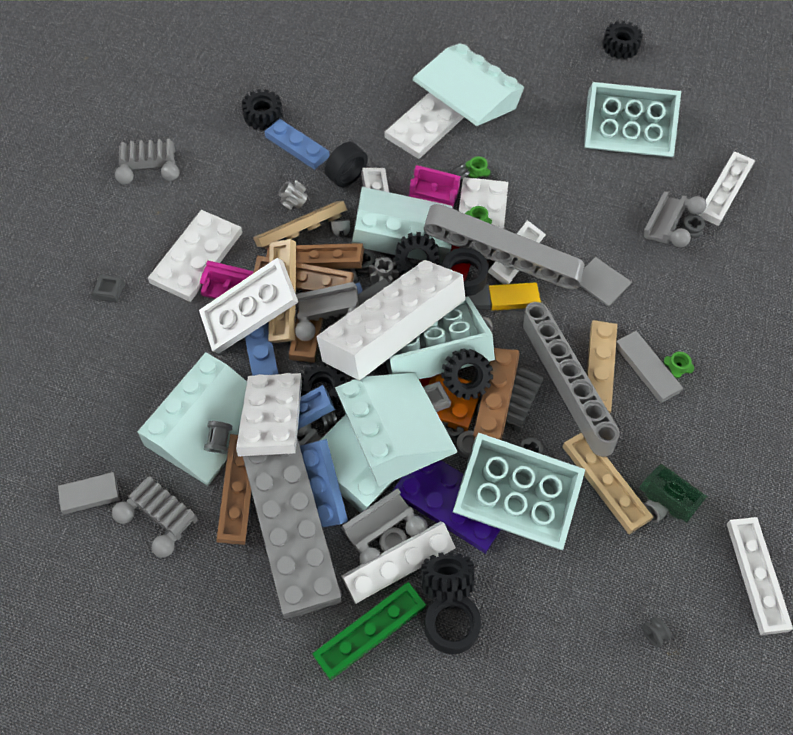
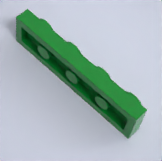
[312,582,426,681]

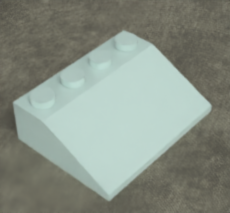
[413,44,524,126]
[584,82,681,158]
[352,187,453,264]
[385,296,495,379]
[138,352,247,486]
[335,373,457,487]
[319,414,395,513]
[453,433,585,551]

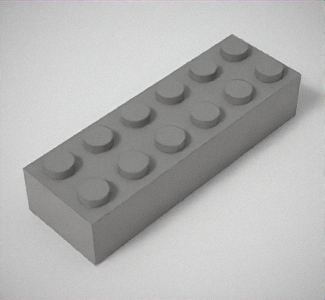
[243,439,341,619]

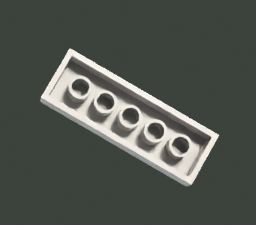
[317,260,465,381]

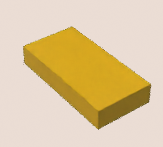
[489,282,541,311]

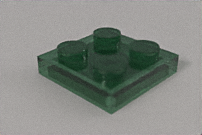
[639,464,707,523]

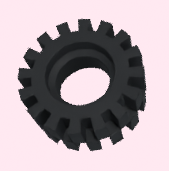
[603,21,643,60]
[242,89,283,130]
[395,232,440,275]
[441,348,493,400]
[301,362,346,410]
[421,552,475,602]

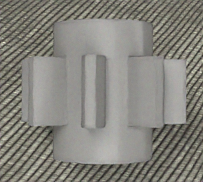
[278,180,308,210]
[369,257,399,283]

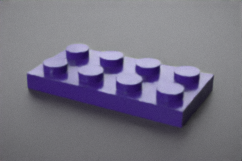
[392,460,501,554]

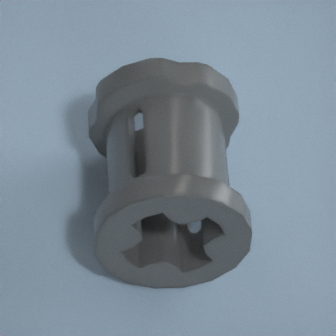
[204,421,233,454]

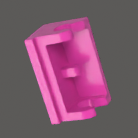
[409,165,461,207]
[200,260,253,299]

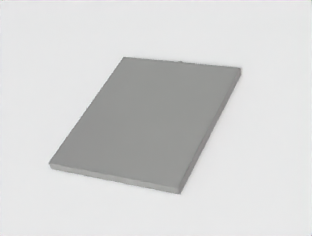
[580,257,632,307]

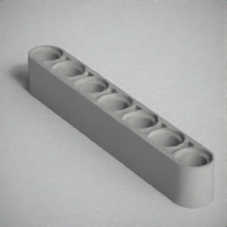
[424,204,585,290]
[523,302,620,457]

